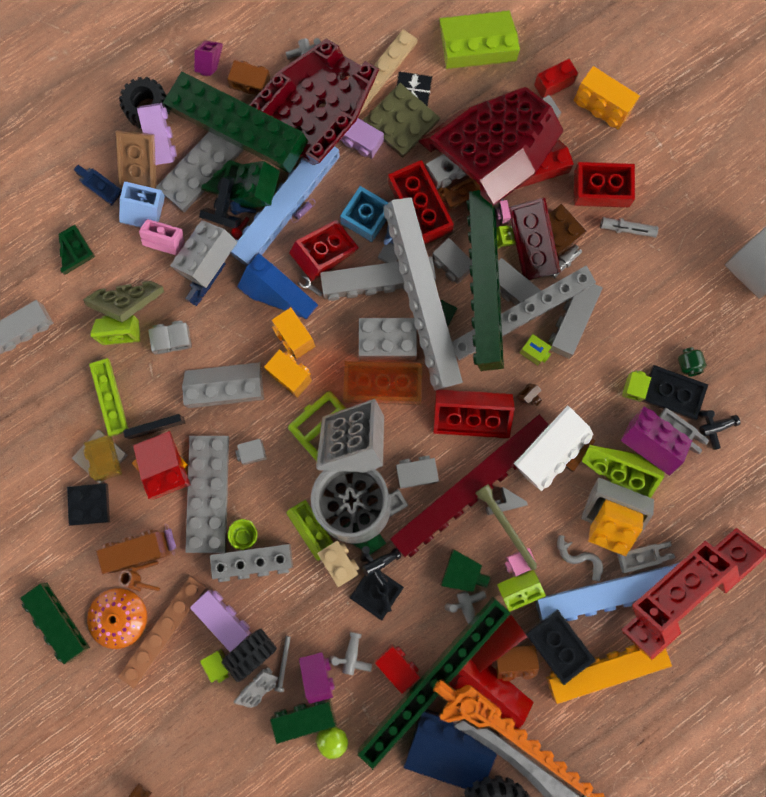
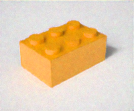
[573,66,640,130]

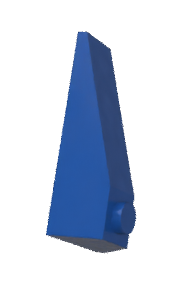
[237,253,318,319]

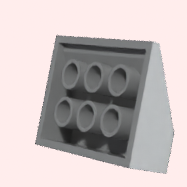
[316,399,384,472]

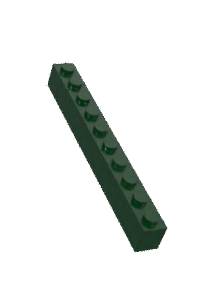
[467,190,504,371]
[358,597,511,770]

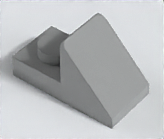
[486,487,528,515]

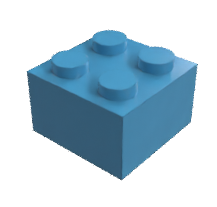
[340,186,388,242]

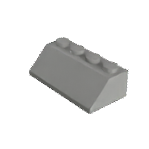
[182,362,264,408]

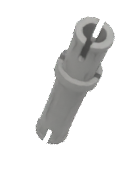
[600,217,659,238]

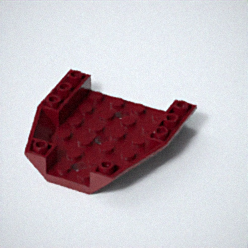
[249,38,379,165]
[419,87,563,206]

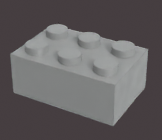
[170,220,237,288]
[359,318,417,360]

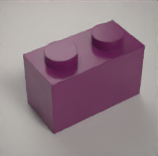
[299,652,335,704]

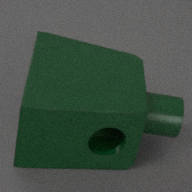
[440,550,490,592]

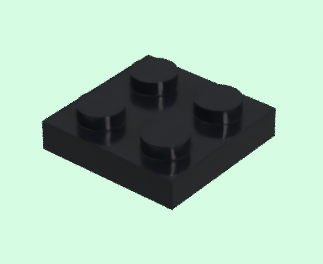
[67,483,110,526]

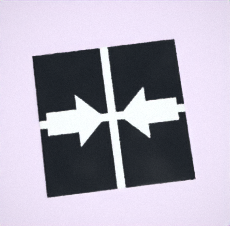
[397,71,432,106]

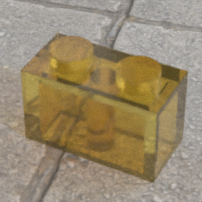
[83,436,123,482]

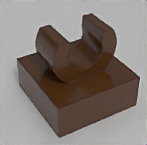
[516,383,542,406]

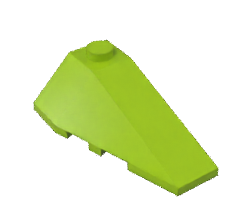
[582,445,664,498]

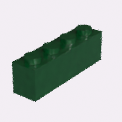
[20,583,90,664]

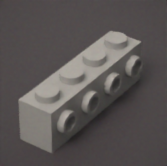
[210,544,294,582]

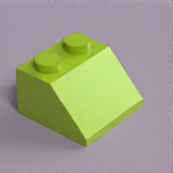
[91,315,140,345]

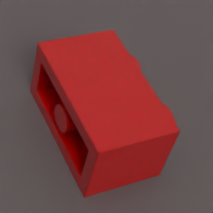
[534,58,578,99]
[375,644,420,694]

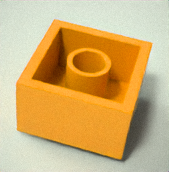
[272,307,315,359]
[264,349,312,398]
[588,500,644,556]

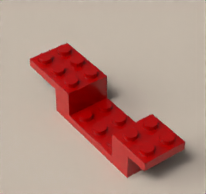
[621,528,766,660]

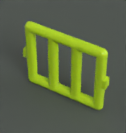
[288,391,346,462]

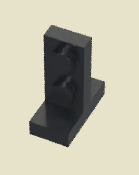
[199,176,241,228]

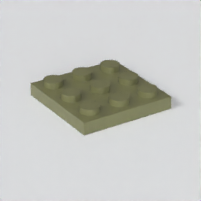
[363,83,440,158]

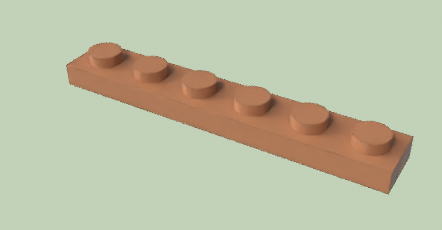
[118,576,207,689]

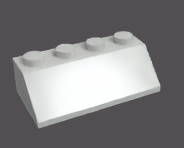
[514,406,594,492]

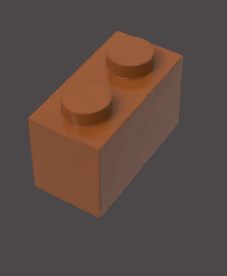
[227,60,271,96]
[495,645,539,681]

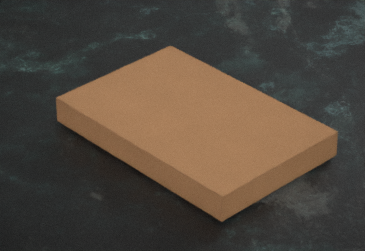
[116,131,156,189]

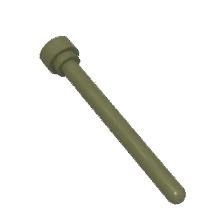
[476,484,537,570]

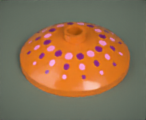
[87,588,147,649]

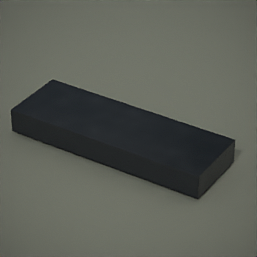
[123,414,185,439]

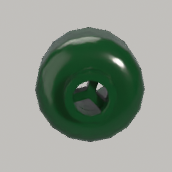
[678,347,707,377]

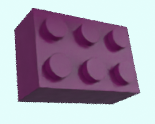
[621,406,692,476]

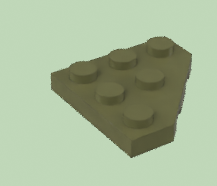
[83,281,164,322]

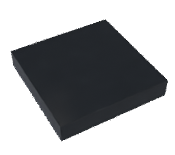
[350,571,404,621]

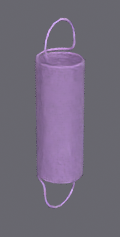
[291,199,315,220]
[164,524,176,556]

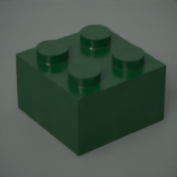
[230,161,280,208]

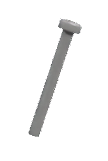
[274,636,291,692]

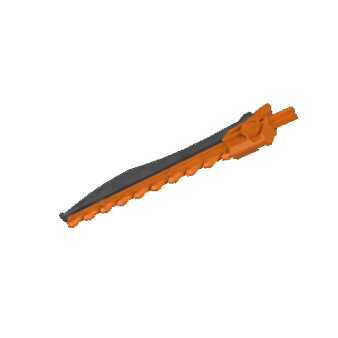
[434,680,605,797]

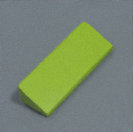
[286,499,334,561]

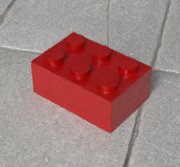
[574,162,635,208]

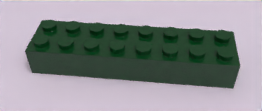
[163,71,308,173]

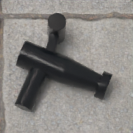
[699,410,741,450]
[360,546,401,587]

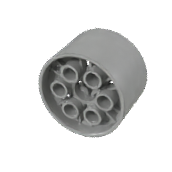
[725,227,766,299]
[311,469,391,544]

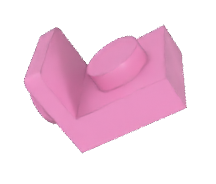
[495,200,511,227]

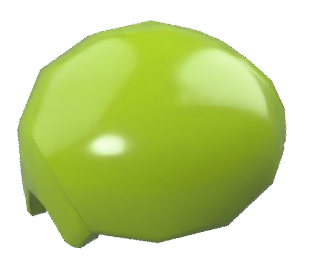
[227,519,258,550]
[316,726,348,759]

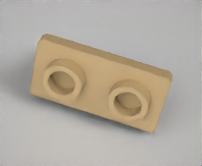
[317,540,360,587]

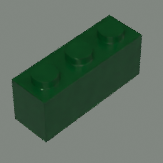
[270,699,337,744]

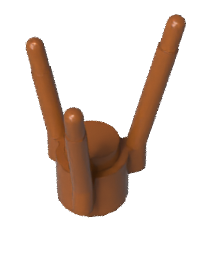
[119,561,160,591]

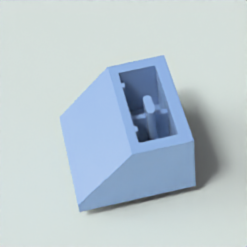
[119,181,165,228]

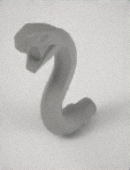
[557,535,603,582]

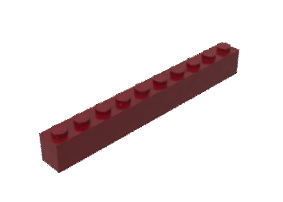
[390,414,549,558]

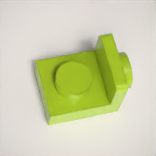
[497,225,516,248]

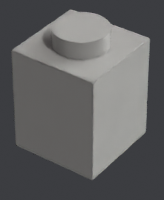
[236,439,267,465]

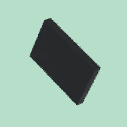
[642,365,708,421]
[525,609,596,685]

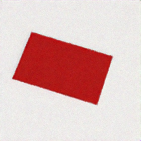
[471,609,527,672]

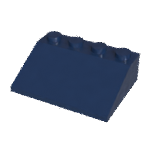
[404,709,501,789]

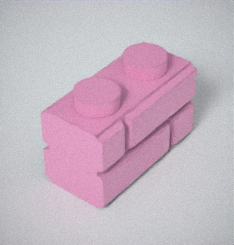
[139,219,185,255]

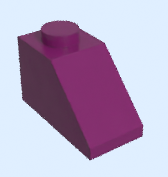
[194,40,223,76]

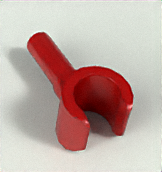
[231,217,250,240]

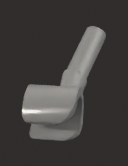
[297,276,323,296]

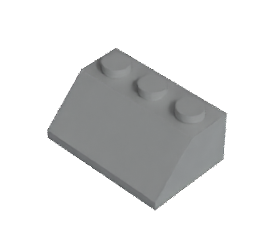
[581,478,654,541]

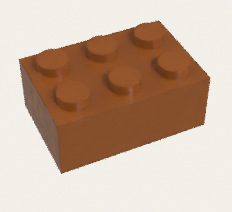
[96,530,170,574]

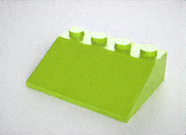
[439,10,520,69]

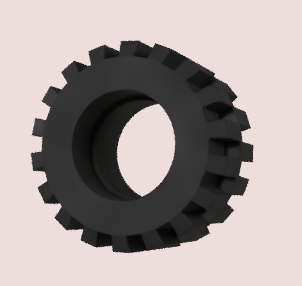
[119,77,170,129]
[221,629,277,682]

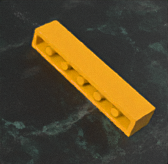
[546,645,672,704]

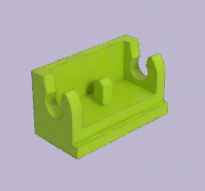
[497,570,546,612]

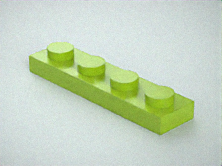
[89,358,128,437]

